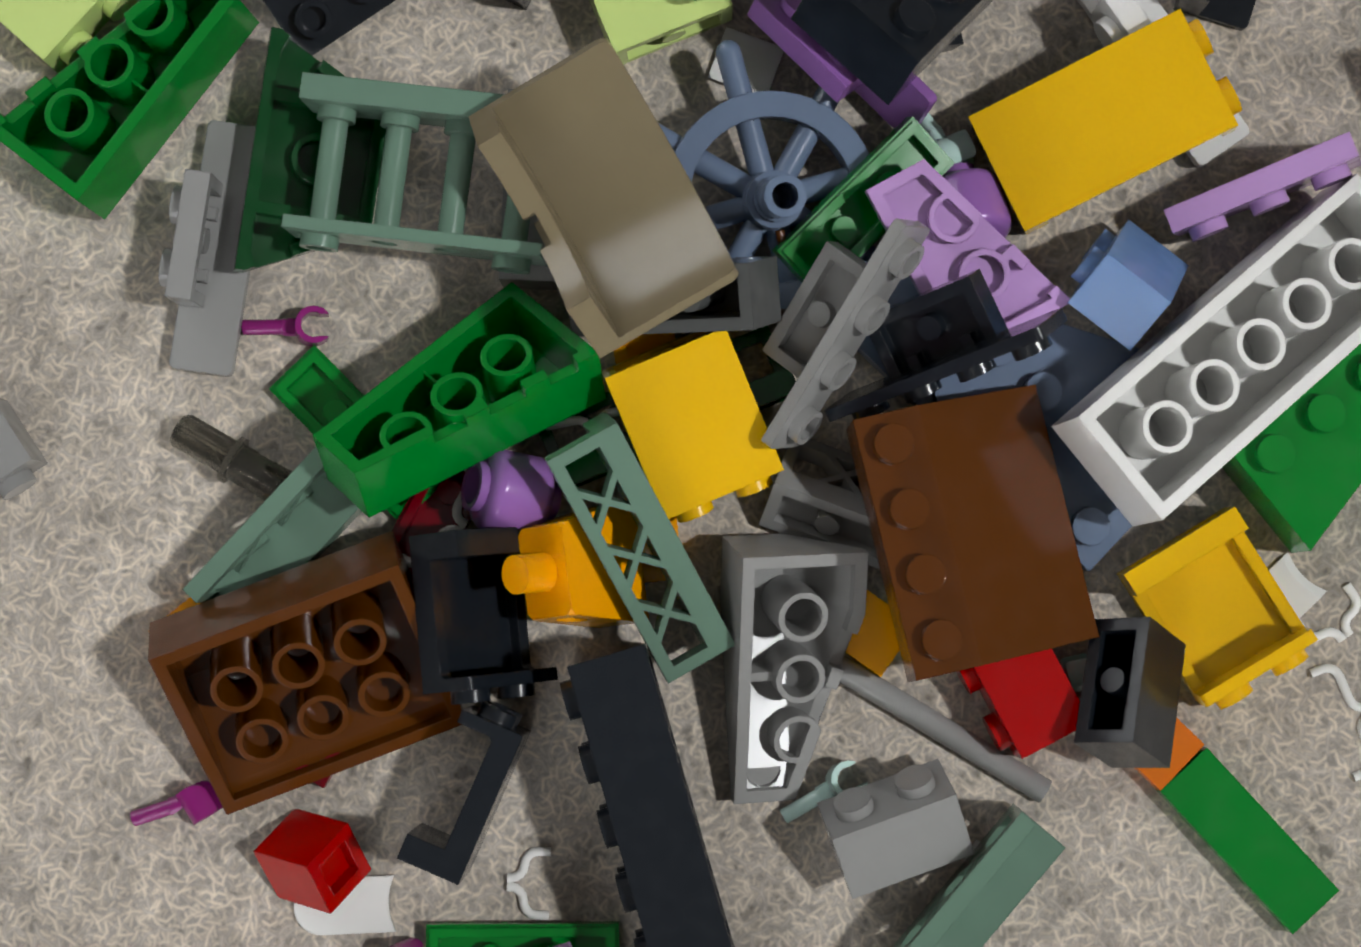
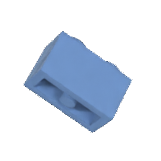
[1068,219,1189,351]

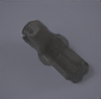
[170,415,292,501]

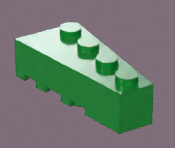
[0,0,260,220]
[313,282,606,518]
[1222,344,1361,553]

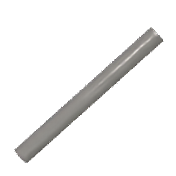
[840,656,1052,803]

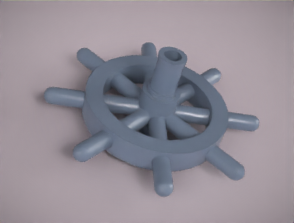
[659,40,876,336]

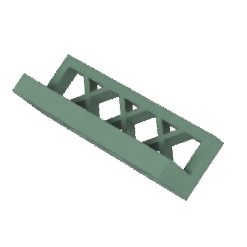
[544,412,735,684]
[182,447,362,603]
[892,803,1066,947]

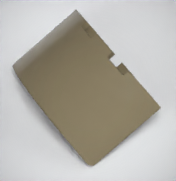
[469,38,739,359]

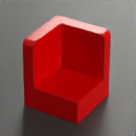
[253,809,372,914]

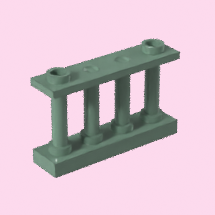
[281,72,548,275]

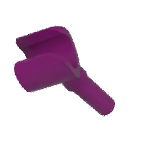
[242,305,329,347]
[130,780,223,826]

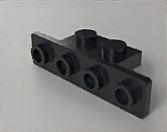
[824,269,1067,422]

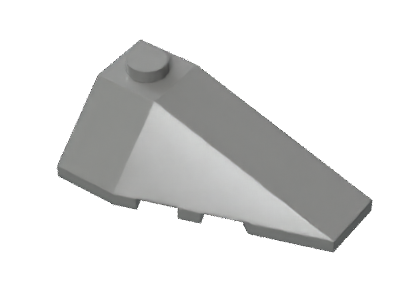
[720,534,869,804]

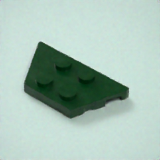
[233,27,386,273]

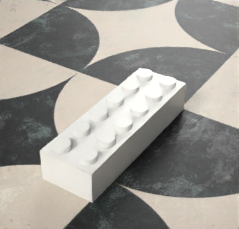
[1051,173,1361,527]

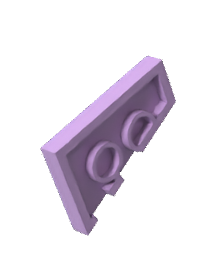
[1164,132,1361,242]
[864,159,1070,329]

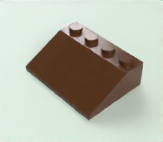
[846,385,1099,682]
[148,531,463,815]

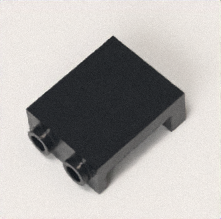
[409,527,558,705]
[397,700,531,885]

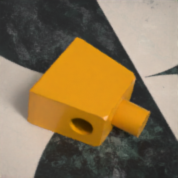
[502,506,649,628]

